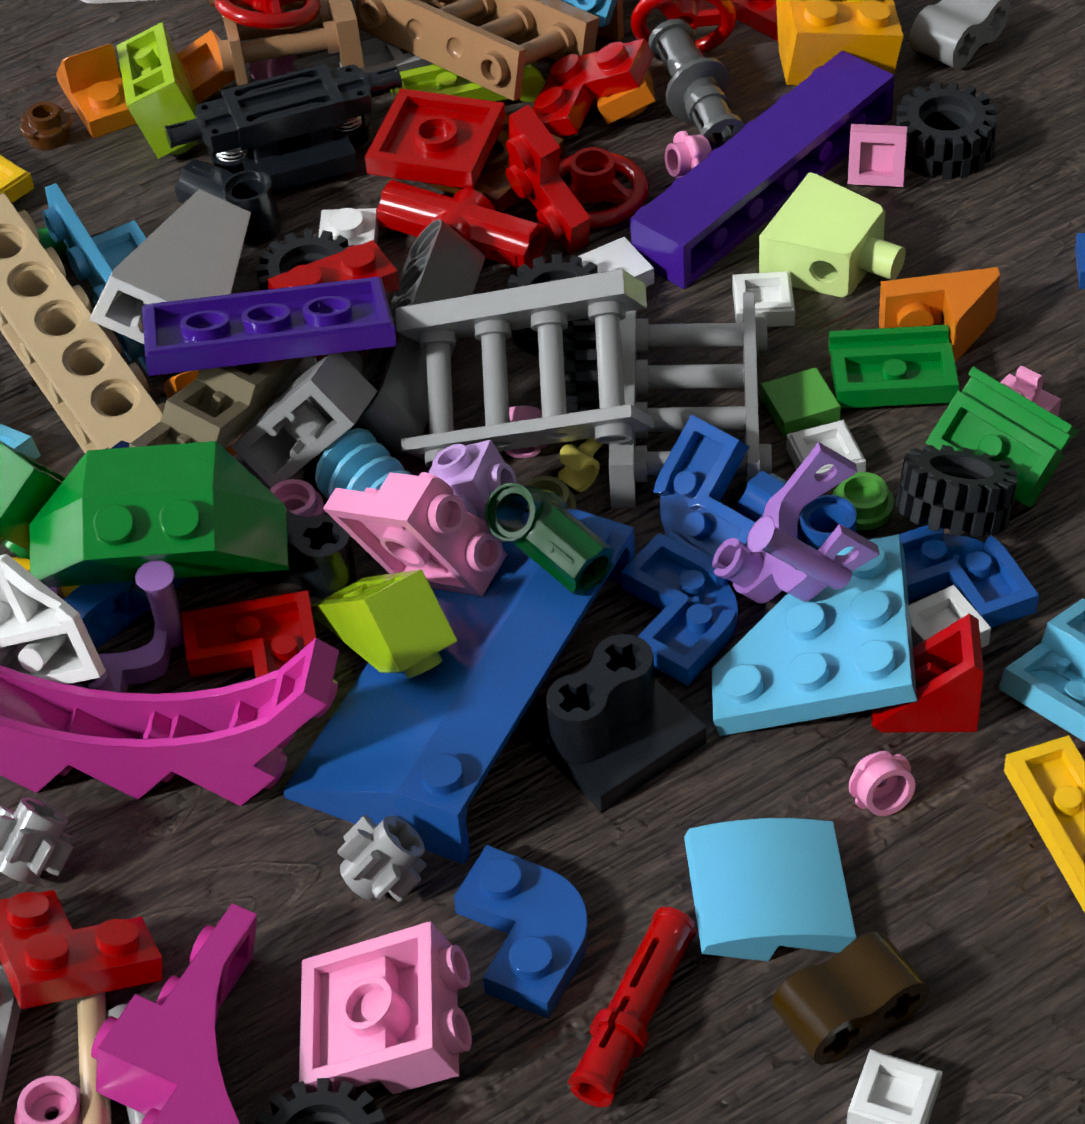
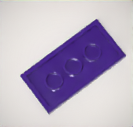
[142,277,397,376]

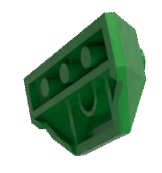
[29,441,289,588]

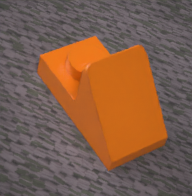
[56,43,137,139]
[879,267,1000,362]

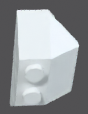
[0,554,106,684]

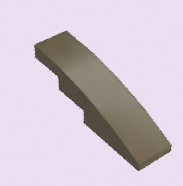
[129,357,304,450]

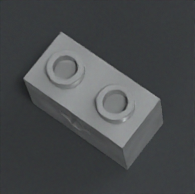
[231,353,377,488]

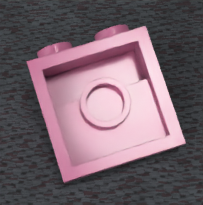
[323,472,508,597]
[299,921,472,1094]

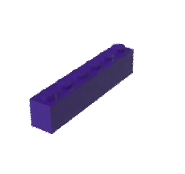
[630,50,894,289]

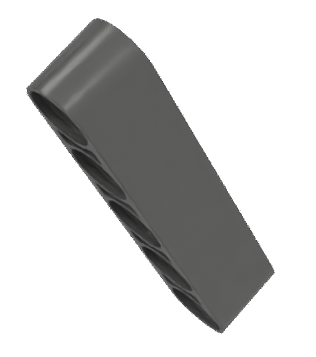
[354,219,485,456]

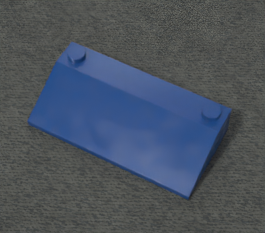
[283,509,635,864]

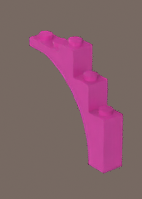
[0,638,339,807]
[91,903,257,1124]

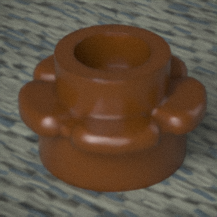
[20,101,72,150]

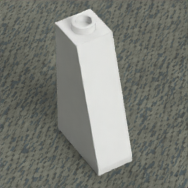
[90,189,251,344]

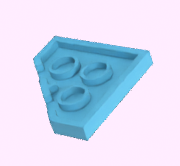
[712,534,917,736]

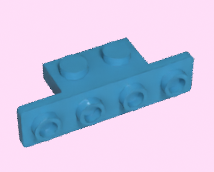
[42,183,148,374]

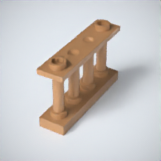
[209,0,365,86]
[355,0,599,101]

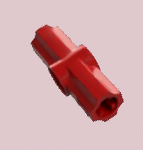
[376,180,548,269]

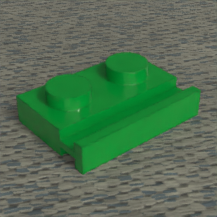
[828,325,959,409]
[925,367,1080,508]

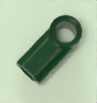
[484,483,614,596]

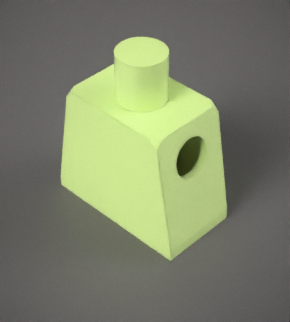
[759,172,906,297]

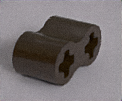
[772,931,929,1065]

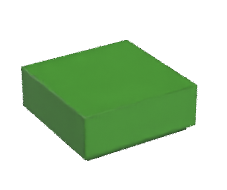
[761,367,840,438]

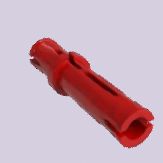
[568,907,697,1108]

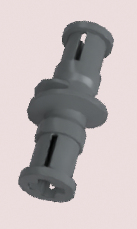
[648,18,746,151]

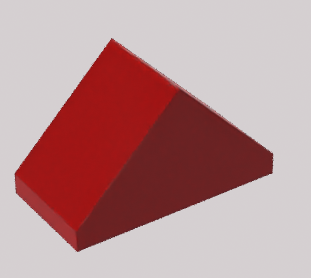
[871,613,984,733]

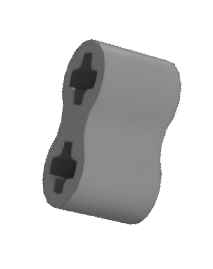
[909,0,1010,69]

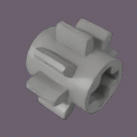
[0,798,74,884]
[337,815,426,902]

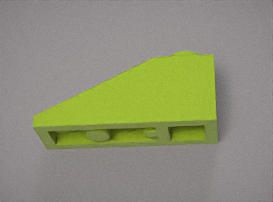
[116,22,198,159]
[311,569,457,678]

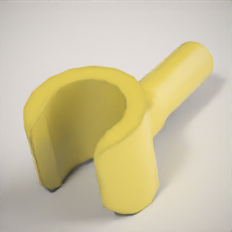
[558,438,604,492]

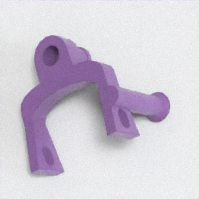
[712,442,880,604]
[49,560,184,693]

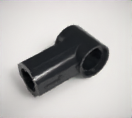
[175,158,282,245]

